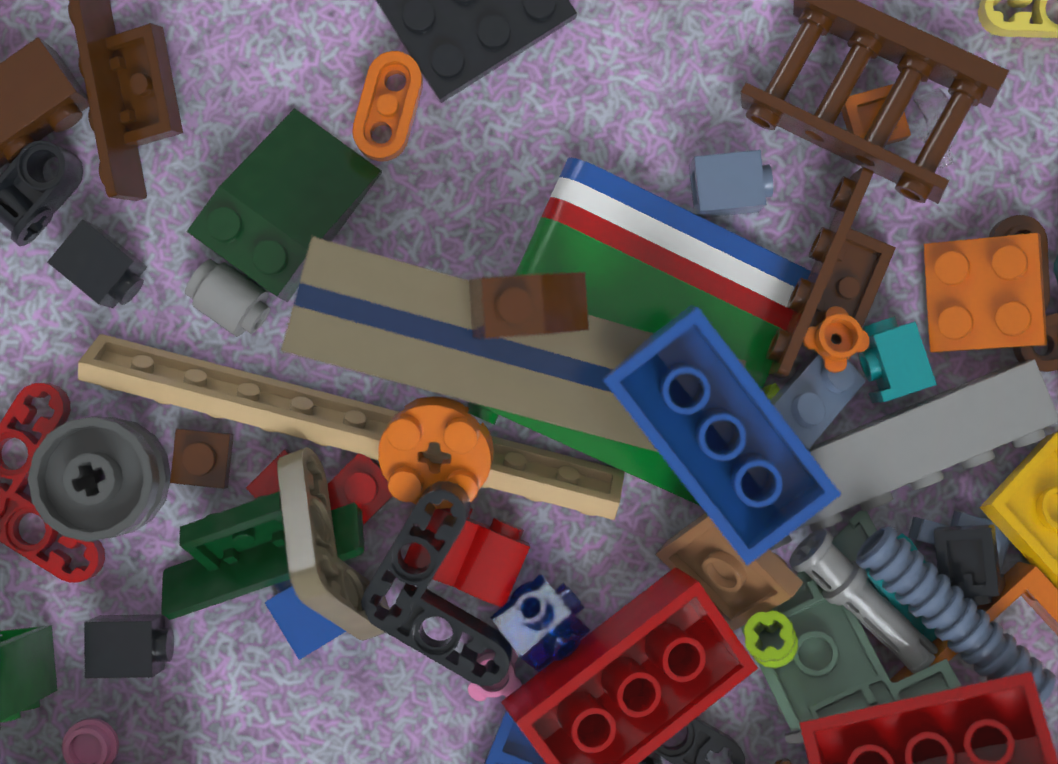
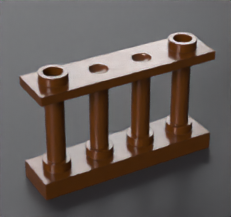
[741,0,1009,204]

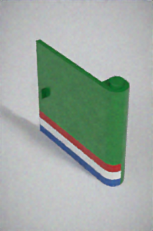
[467,157,811,506]

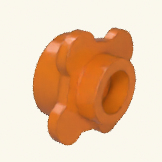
[803,306,870,373]

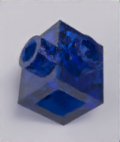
[490,574,591,672]

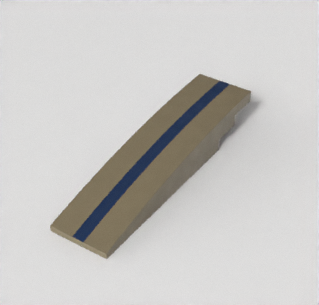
[281,237,746,452]

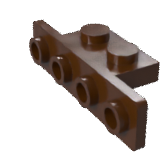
[68,0,183,201]
[766,167,896,378]

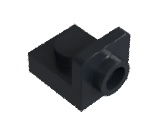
[933,524,1006,605]

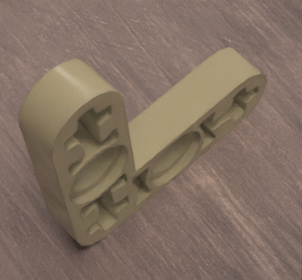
[277,447,389,641]

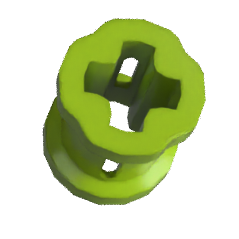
[744,610,798,668]

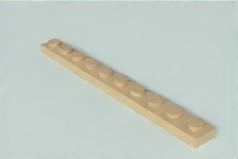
[78,334,625,520]

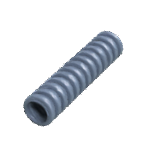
[856,526,1056,704]

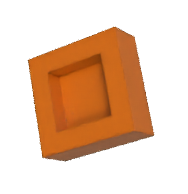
[841,84,911,145]

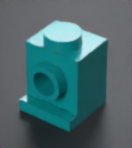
[859,316,937,403]

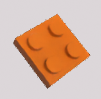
[924,233,1047,353]

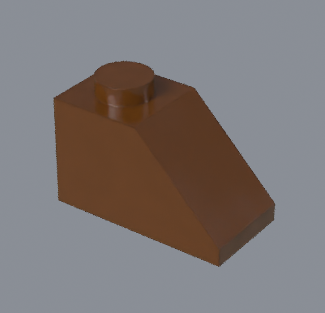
[469,272,589,339]

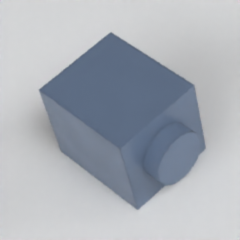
[689,150,773,218]

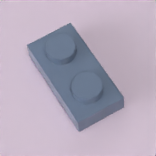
[770,340,866,450]

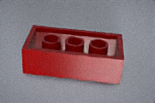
[501,567,758,764]
[799,671,1058,764]

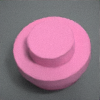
[62,718,119,764]

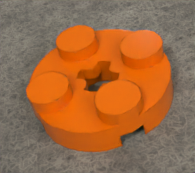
[378,396,494,509]

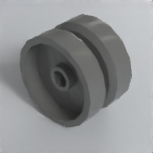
[28,417,171,542]

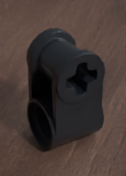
[0,140,83,246]

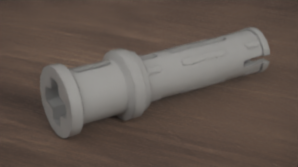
[789,528,938,673]

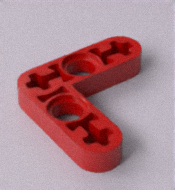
[0,383,105,583]

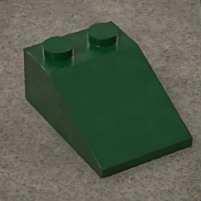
[186,108,382,302]

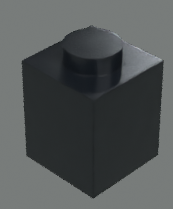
[47,219,147,308]
[84,614,174,678]

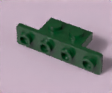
[161,491,365,620]

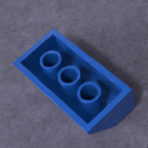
[603,305,842,566]

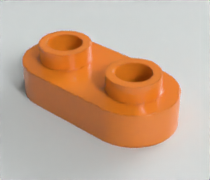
[352,51,423,162]

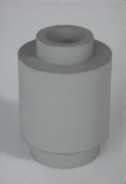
[185,259,271,337]

